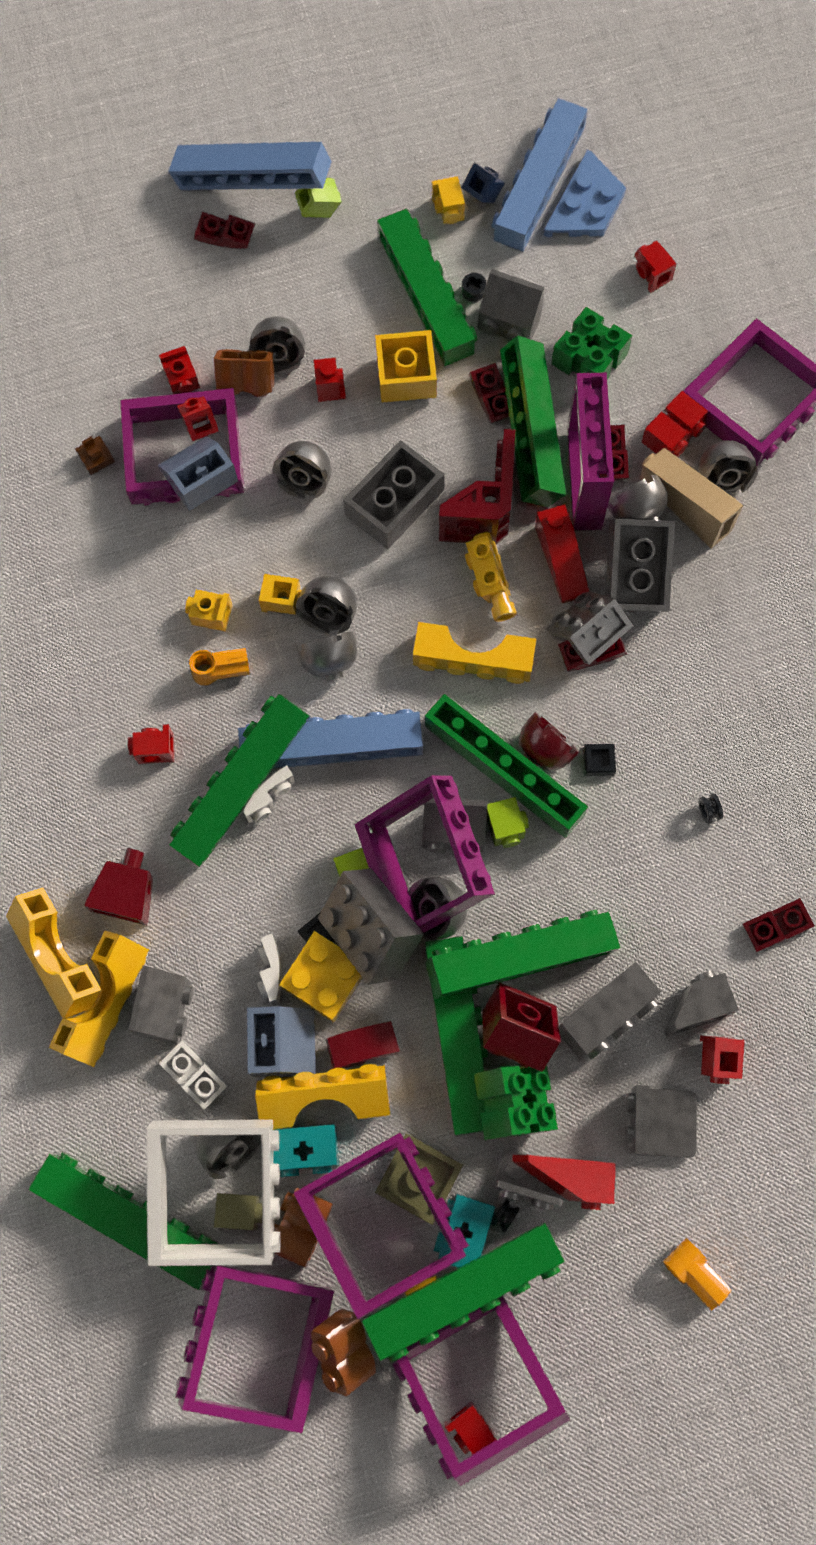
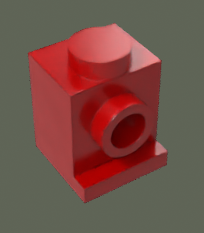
[634,240,677,293]
[159,346,200,394]
[313,357,346,402]
[177,396,219,442]
[128,724,174,764]
[700,1035,745,1084]
[445,1401,497,1455]

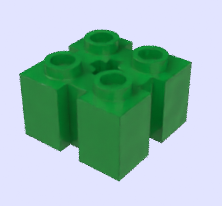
[551,306,633,380]
[474,1066,558,1140]

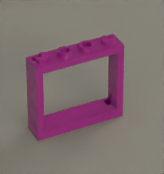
[683,318,816,466]
[567,372,614,531]
[120,388,245,506]
[354,775,495,933]
[294,1133,469,1319]
[175,1265,334,1434]
[392,1295,570,1487]

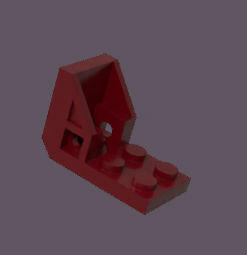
[439,429,516,545]

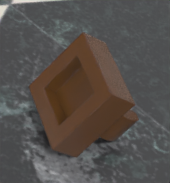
[75,435,115,476]

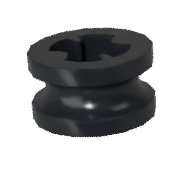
[462,272,487,302]
[698,793,724,824]
[491,1199,520,1233]

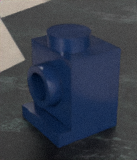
[461,162,505,203]

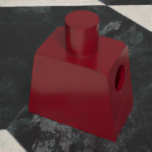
[84,848,153,926]

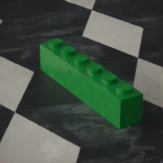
[377,208,478,367]
[500,335,566,507]
[169,694,311,867]
[425,694,588,839]
[425,910,621,1000]
[425,936,488,1137]
[28,1152,219,1290]
[362,1223,565,1363]

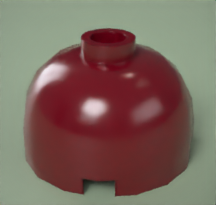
[519,712,579,771]

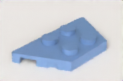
[544,150,626,237]

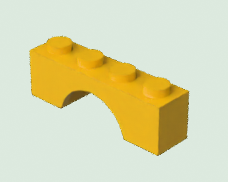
[413,622,536,684]
[6,888,101,1019]
[48,930,149,1067]
[255,1064,390,1129]

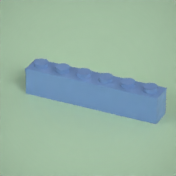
[491,98,588,252]
[168,141,332,190]
[238,709,423,769]

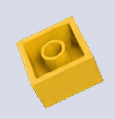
[375,330,437,403]
[279,931,363,1022]

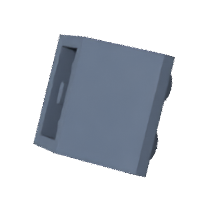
[158,436,238,511]
[247,1006,316,1077]

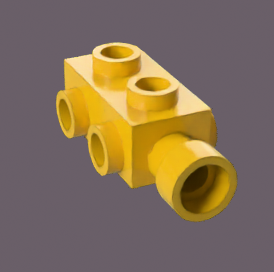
[465,532,517,622]

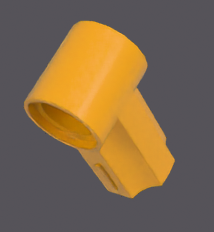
[189,648,250,686]
[662,1238,732,1311]

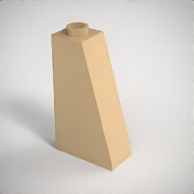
[639,448,743,549]

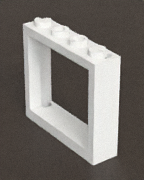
[146,1120,280,1266]

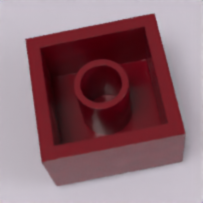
[482,982,561,1072]

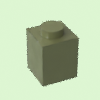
[214,1193,262,1230]

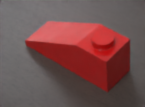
[535,504,589,604]
[512,1155,616,1210]

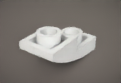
[243,765,295,823]
[257,934,282,1006]
[159,1040,227,1110]

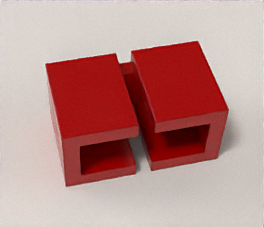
[641,391,708,457]

